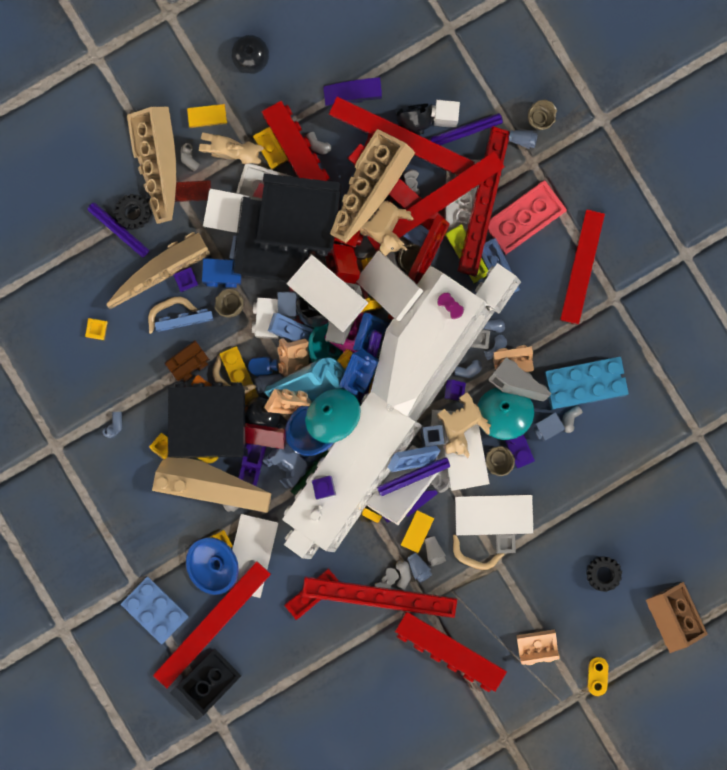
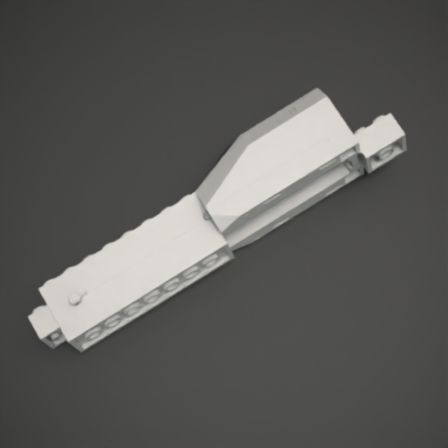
[282,263,521,559]

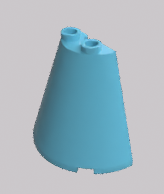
[265,358,348,415]

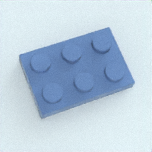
[121,576,189,645]

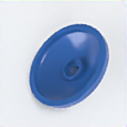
[285,406,334,456]
[186,537,239,595]

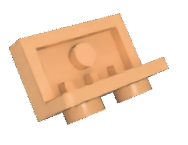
[278,338,309,377]
[493,345,534,373]
[264,389,312,415]
[516,629,560,665]

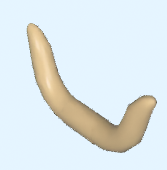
[148,296,198,334]
[212,355,256,394]
[453,534,504,570]

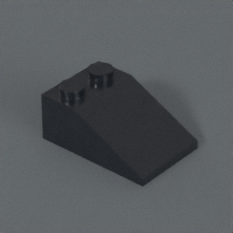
[170,649,241,720]

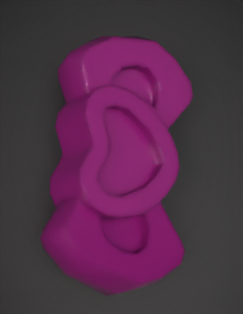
[437,293,464,319]

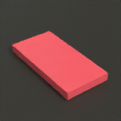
[488,180,567,255]

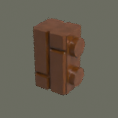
[165,340,210,383]

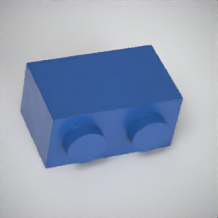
[202,259,242,288]

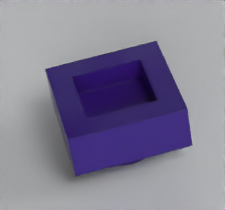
[173,267,199,293]
[445,379,466,402]
[312,476,336,500]

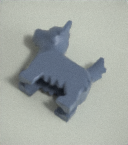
[262,424,316,488]

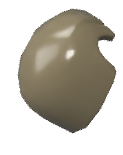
[528,99,557,130]
[397,243,421,273]
[214,288,244,318]
[485,446,515,476]

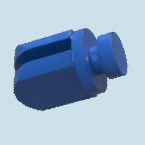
[248,357,278,376]

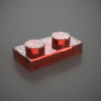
[175,180,211,202]

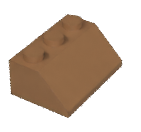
[646,582,708,653]

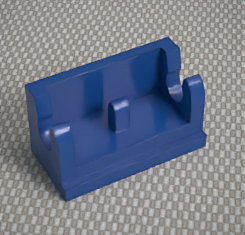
[339,349,379,395]

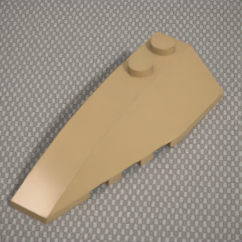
[127,107,176,224]
[330,129,415,243]
[107,232,211,309]
[152,457,271,513]

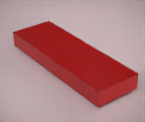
[284,568,339,620]

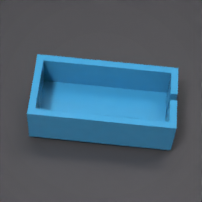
[544,357,629,410]

